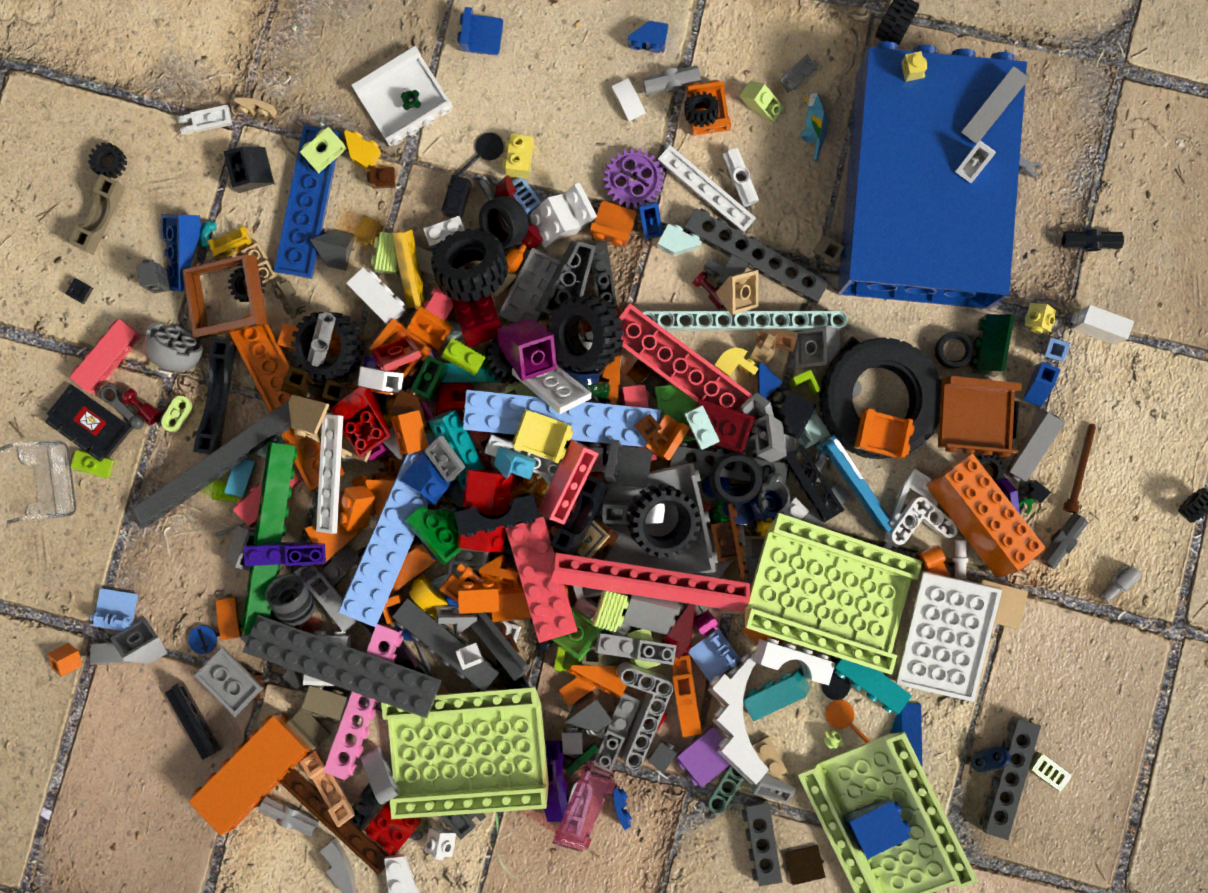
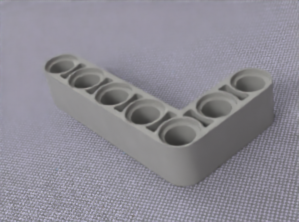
[616,662,673,769]

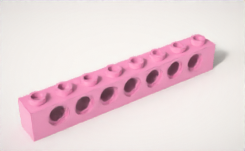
[323,622,403,780]

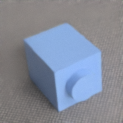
[1045,337,1071,362]

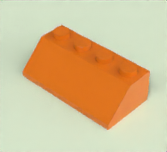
[492,581,569,623]

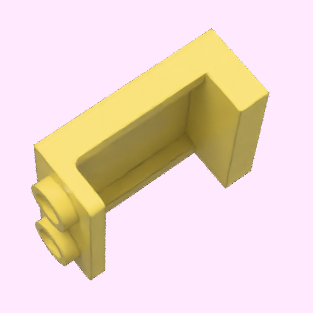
[511,408,573,464]

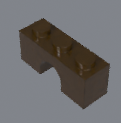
[280,366,346,408]

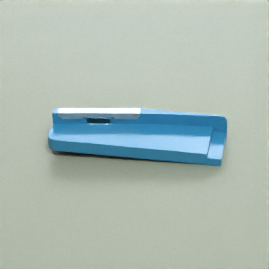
[817,434,892,532]

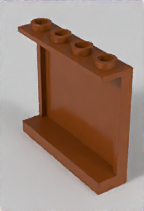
[938,376,1022,457]

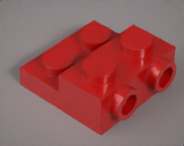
[371,335,422,372]

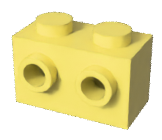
[503,134,534,179]

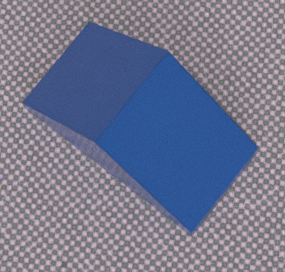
[638,202,663,240]
[757,363,782,399]

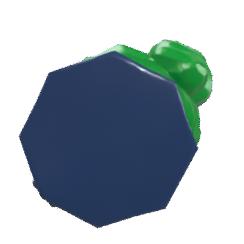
[710,489,755,526]

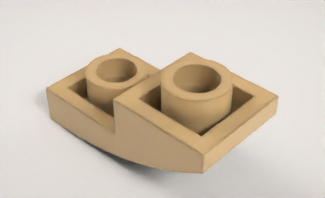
[233,97,277,118]
[241,242,276,283]

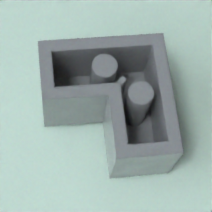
[745,414,787,463]

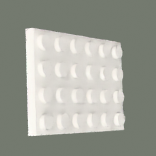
[896,571,1002,702]

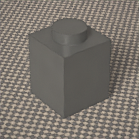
[647,740,677,773]

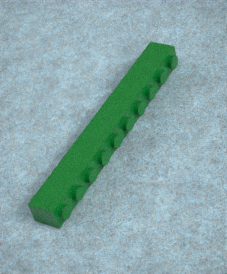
[241,440,297,636]

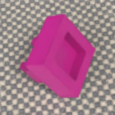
[694,610,718,637]

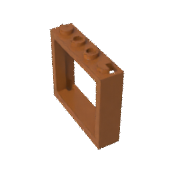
[182,252,267,338]

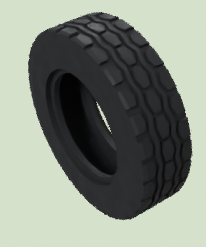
[819,338,941,459]

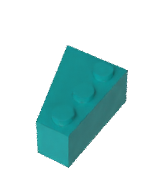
[743,668,811,722]

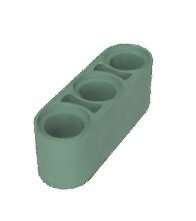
[708,765,744,814]

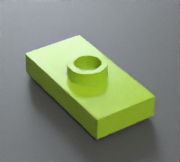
[70,450,114,479]

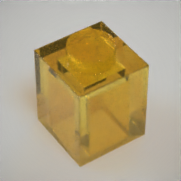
[353,215,384,247]

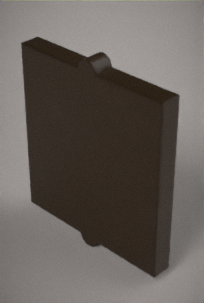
[785,845,826,886]

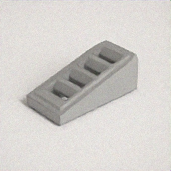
[751,774,796,803]

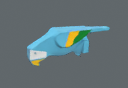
[800,93,829,162]

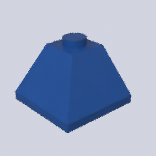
[400,449,451,505]

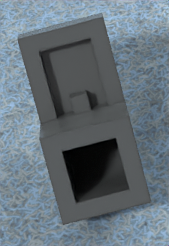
[703,255,749,286]

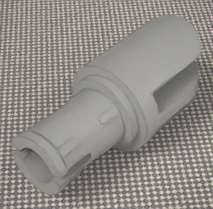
[1100,565,1141,603]

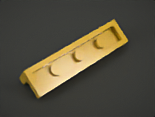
[392,230,426,309]

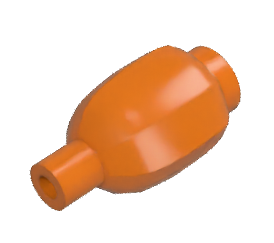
[505,244,527,273]

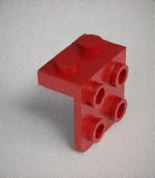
[364,800,422,855]

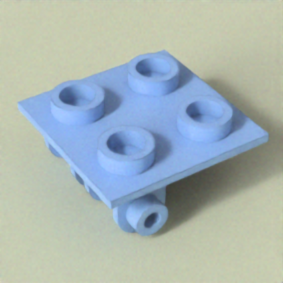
[90,588,138,631]
[688,628,740,682]

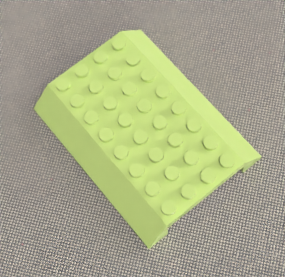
[745,513,923,675]
[381,687,549,819]
[798,732,978,893]

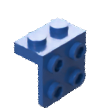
[457,7,503,55]

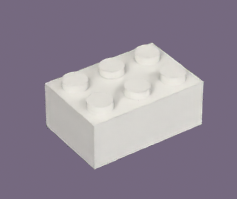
[346,267,409,325]

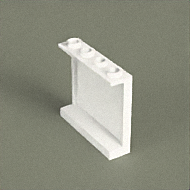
[351,46,453,146]

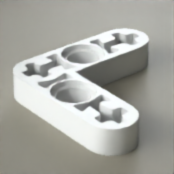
[888,497,958,545]

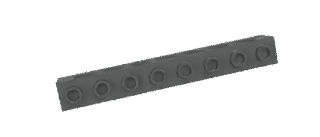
[684,208,829,305]

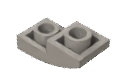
[90,643,131,665]

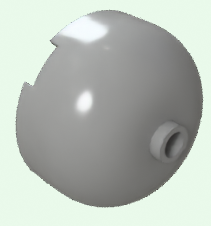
[143,322,205,372]

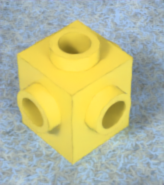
[1024,303,1056,334]

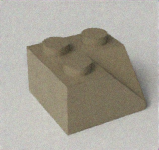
[298,685,347,723]

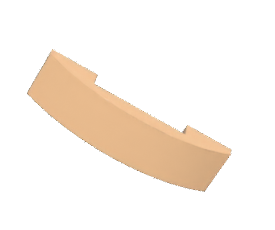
[300,750,354,827]

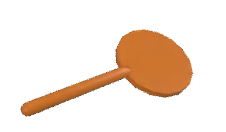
[825,700,870,742]

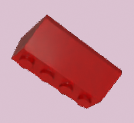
[457,469,513,552]

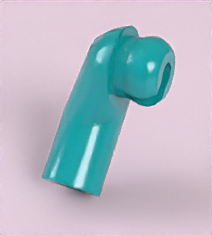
[199,221,217,248]

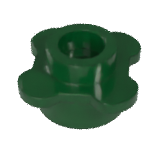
[401,90,421,110]

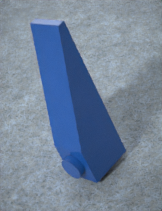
[161,214,202,292]
[890,703,922,766]

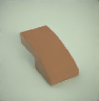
[755,329,798,352]

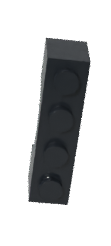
[550,476,609,556]
[454,491,539,537]

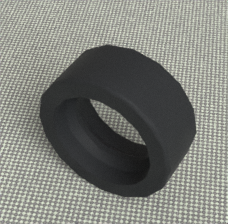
[935,331,974,369]

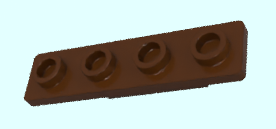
[710,502,748,580]

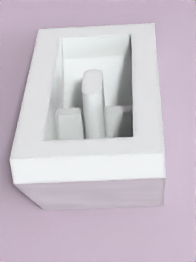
[955,140,996,183]

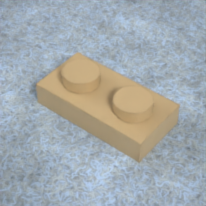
[752,736,788,778]

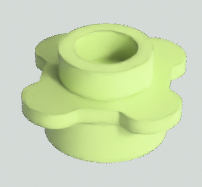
[824,730,844,750]

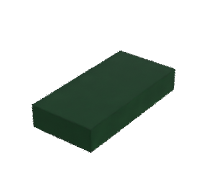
[566,742,600,776]

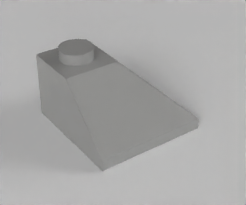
[795,326,840,369]
[110,618,167,664]

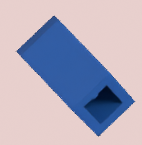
[627,21,668,53]
[1023,362,1061,407]

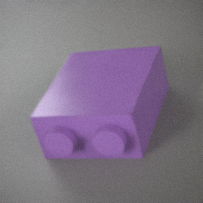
[676,725,730,788]

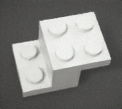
[528,183,597,249]

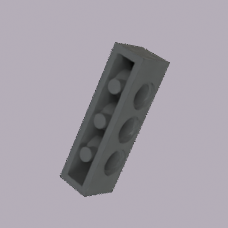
[742,800,782,886]

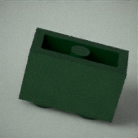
[410,355,449,401]

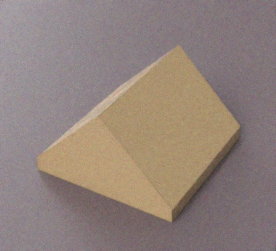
[716,270,759,315]

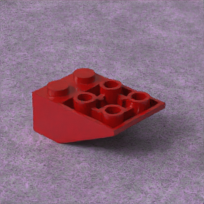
[330,387,391,458]

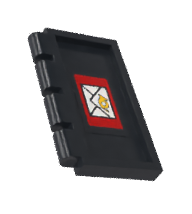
[45,384,133,462]

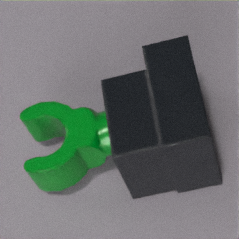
[1019,480,1051,513]

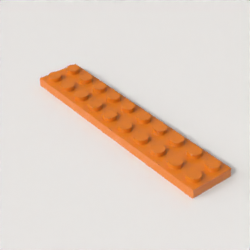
[230,314,346,492]

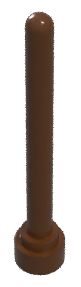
[1063,423,1096,514]

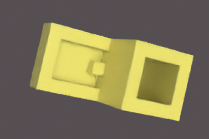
[714,348,758,377]

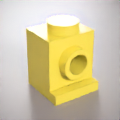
[901,51,927,82]

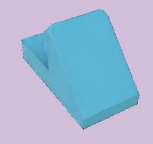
[494,446,537,479]

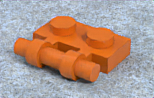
[440,563,487,603]

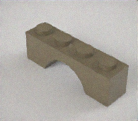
[68,174,125,255]

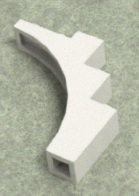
[708,651,769,785]

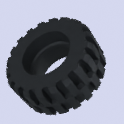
[431,228,508,302]
[548,295,624,372]

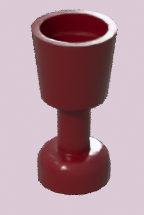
[692,271,724,310]
[120,388,162,426]

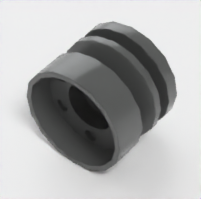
[265,574,316,626]

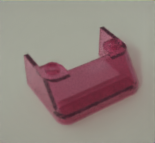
[552,762,616,852]

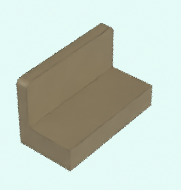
[286,711,332,750]

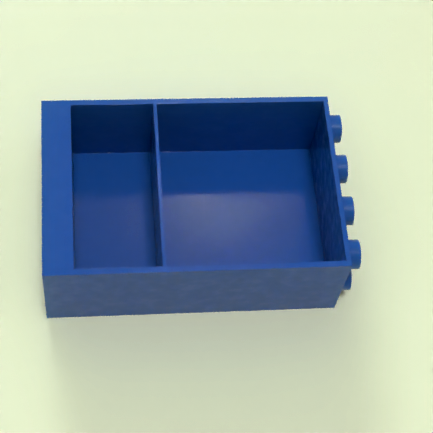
[837,41,1027,309]

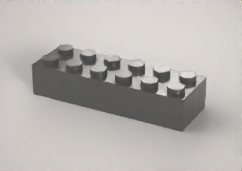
[393,598,500,691]

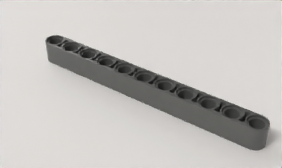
[130,400,291,529]

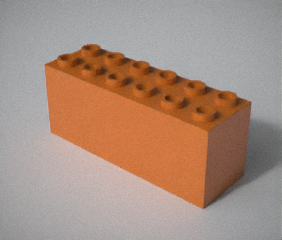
[926,453,1046,578]
[189,713,312,836]

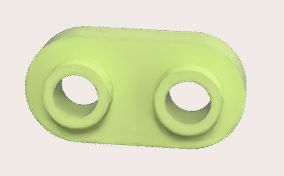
[161,396,192,432]

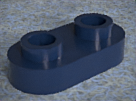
[971,746,1011,773]

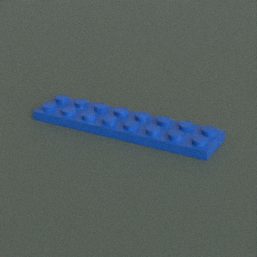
[274,125,342,279]

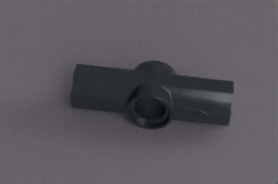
[1061,229,1124,252]

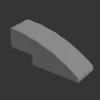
[320,838,357,893]

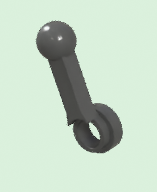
[100,384,145,430]

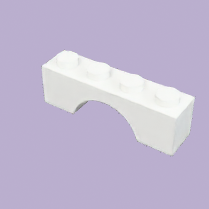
[753,638,835,685]

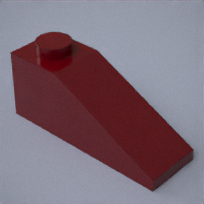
[661,603,696,659]

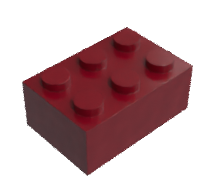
[451,293,502,347]

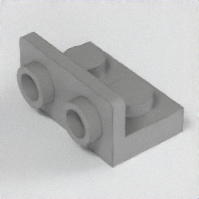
[425,436,465,482]

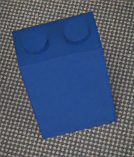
[843,798,911,859]

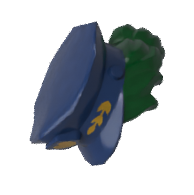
[565,368,610,399]

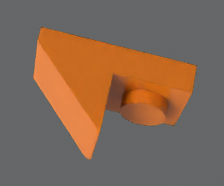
[479,555,521,587]

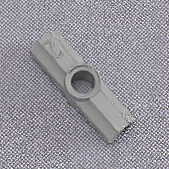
[642,65,701,95]
[307,312,336,367]
[258,796,319,837]

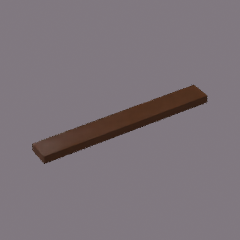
[279,767,389,875]

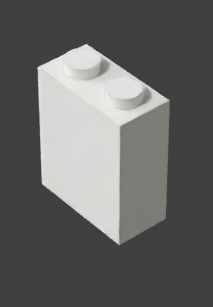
[1071,305,1134,345]

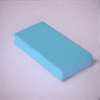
[224,459,256,498]

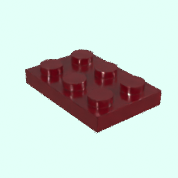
[686,399,755,453]

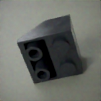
[223,147,275,193]

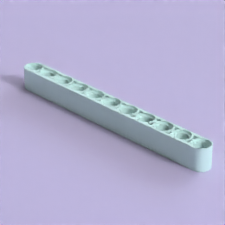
[643,311,847,331]

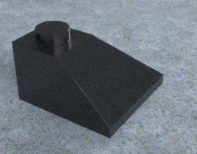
[770,388,817,439]

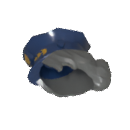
[749,473,790,522]

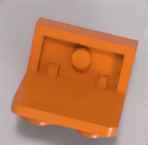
[590,201,637,247]

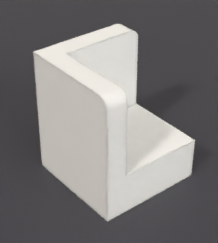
[455,643,483,670]

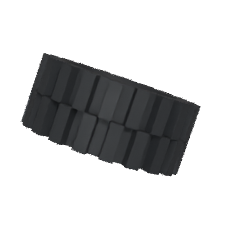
[291,312,364,380]
[626,484,701,558]

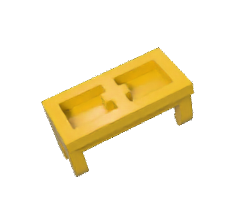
[208,226,253,260]

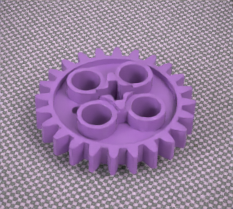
[603,148,664,210]

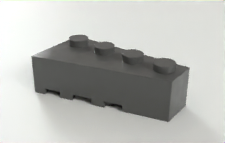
[535,241,596,315]

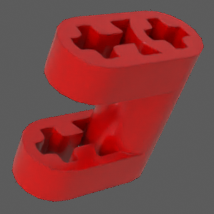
[436,382,474,421]

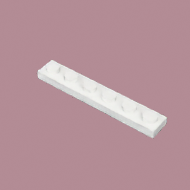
[658,145,756,232]
[316,414,343,534]

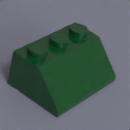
[970,314,1015,377]

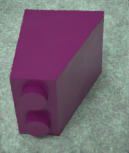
[497,318,557,381]

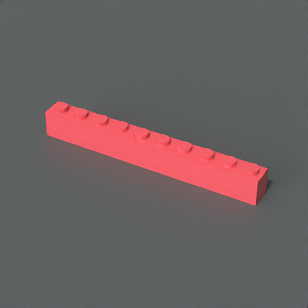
[550,553,750,612]

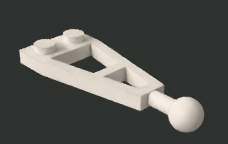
[882,468,938,550]

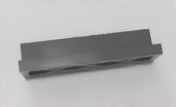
[470,612,530,681]

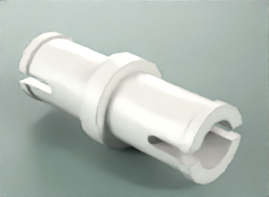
[953,540,969,579]

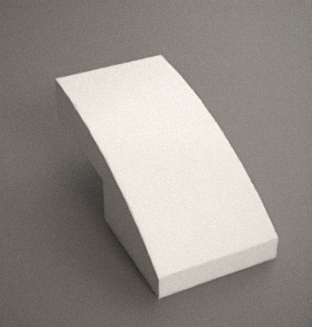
[611,78,646,121]

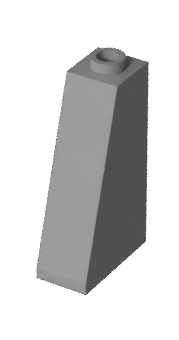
[1007,407,1065,482]

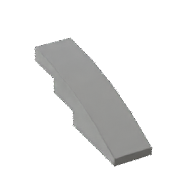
[961,66,1029,144]

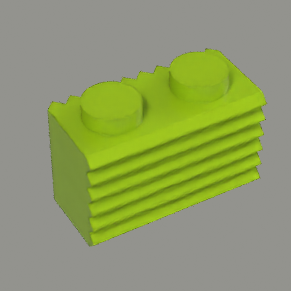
[441,338,485,376]

